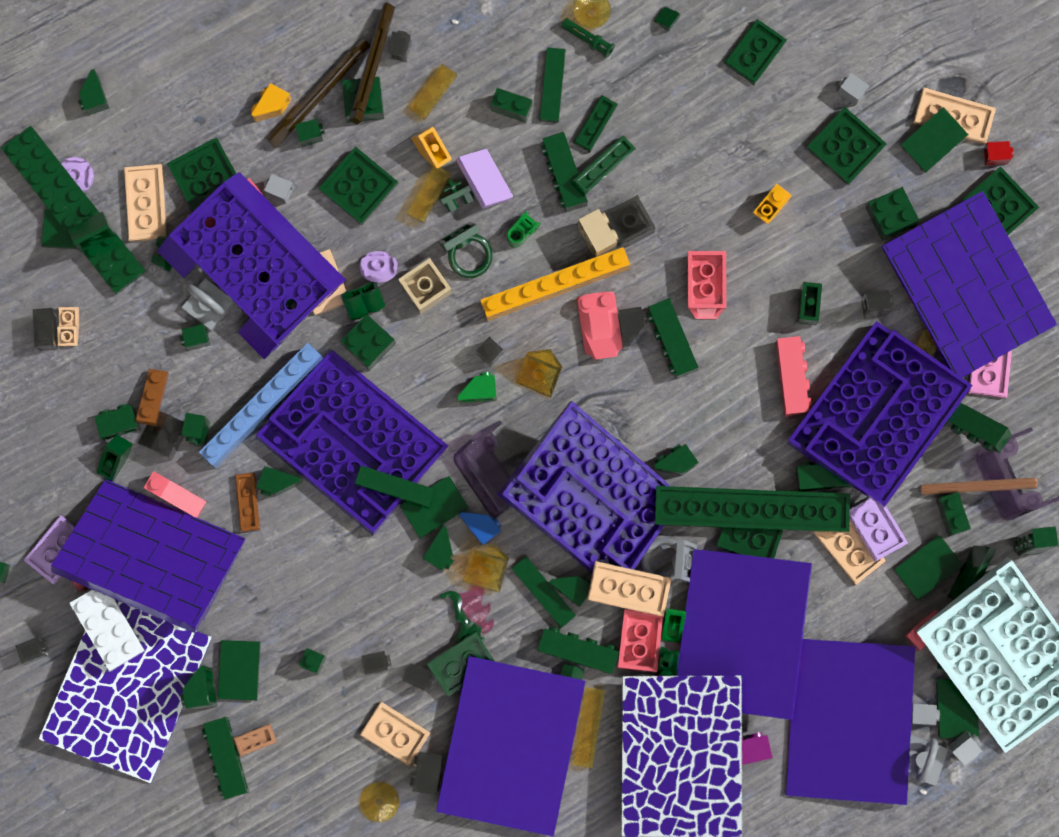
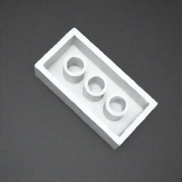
[70,590,145,671]

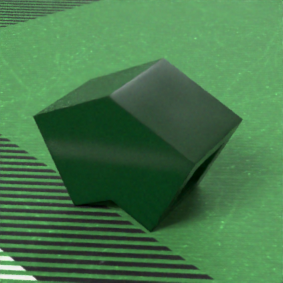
[561,664,585,680]

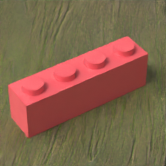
[775,336,812,417]

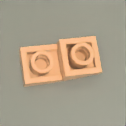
[57,307,79,346]

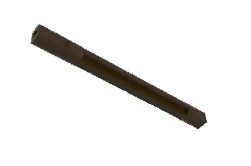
[349,3,395,125]
[267,39,371,148]

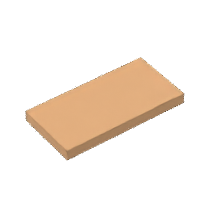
[913,87,996,145]
[124,164,167,242]
[812,522,886,585]
[587,561,672,617]

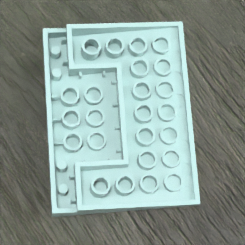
[916,557,1059,753]

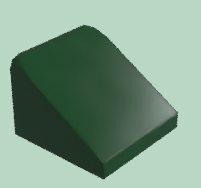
[654,6,680,32]

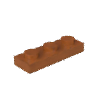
[136,368,169,426]

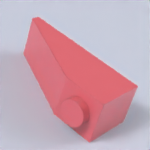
[144,471,206,518]

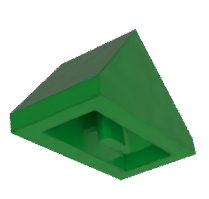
[662,609,686,643]

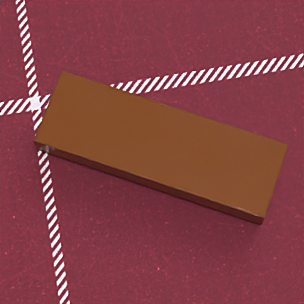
[235,472,260,532]

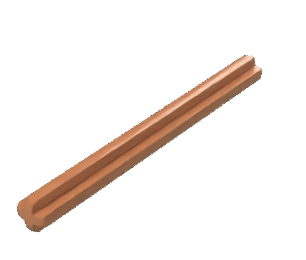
[921,478,1038,495]

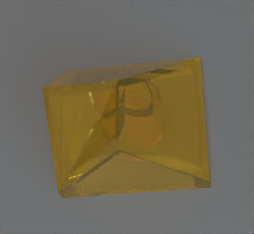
[516,349,562,398]
[463,544,509,593]

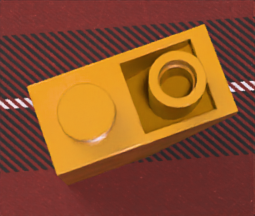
[251,83,292,122]
[753,184,791,225]

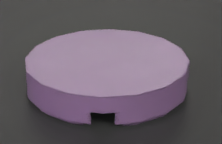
[62,157,94,192]
[360,251,398,283]

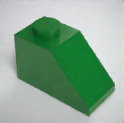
[458,372,497,403]

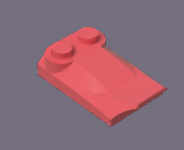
[687,251,726,319]
[576,292,623,360]
[618,609,663,673]

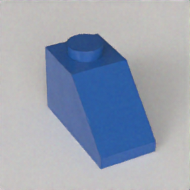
[459,512,502,547]

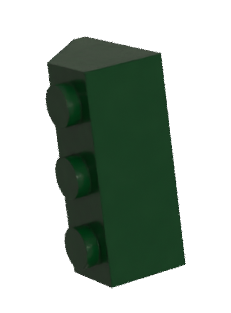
[180,665,218,710]

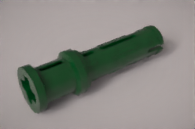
[561,18,615,59]

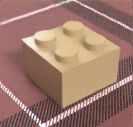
[578,209,618,258]
[398,258,452,314]

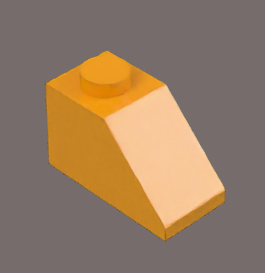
[411,127,452,169]

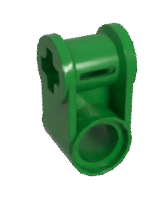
[507,211,541,248]

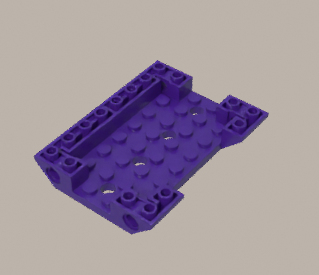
[157,172,346,360]

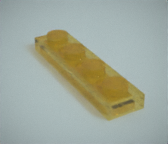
[573,687,605,768]

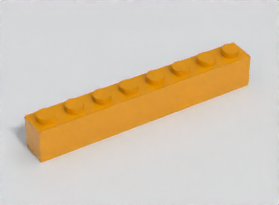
[481,247,630,321]

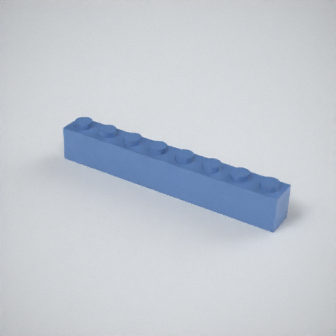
[199,343,323,468]

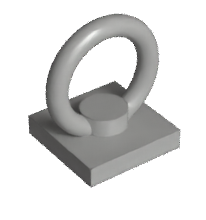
[181,278,235,331]
[641,537,697,583]
[909,735,948,786]

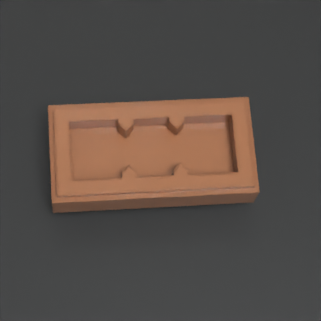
[233,724,277,757]

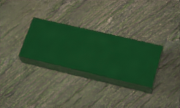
[574,95,618,153]

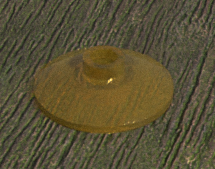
[574,0,611,29]
[360,782,399,822]

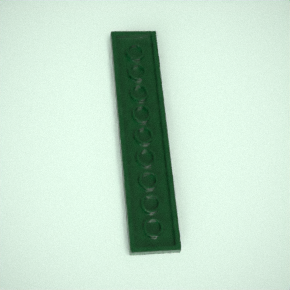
[1,125,146,295]
[655,486,850,533]

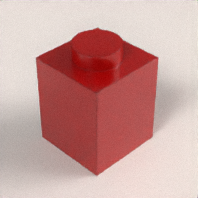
[984,141,1014,166]

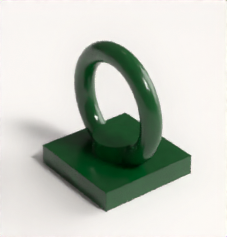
[438,222,493,278]

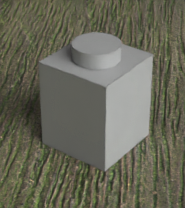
[838,73,870,105]
[263,174,294,204]
[911,704,940,725]
[949,731,983,766]

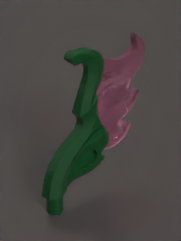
[440,579,494,644]

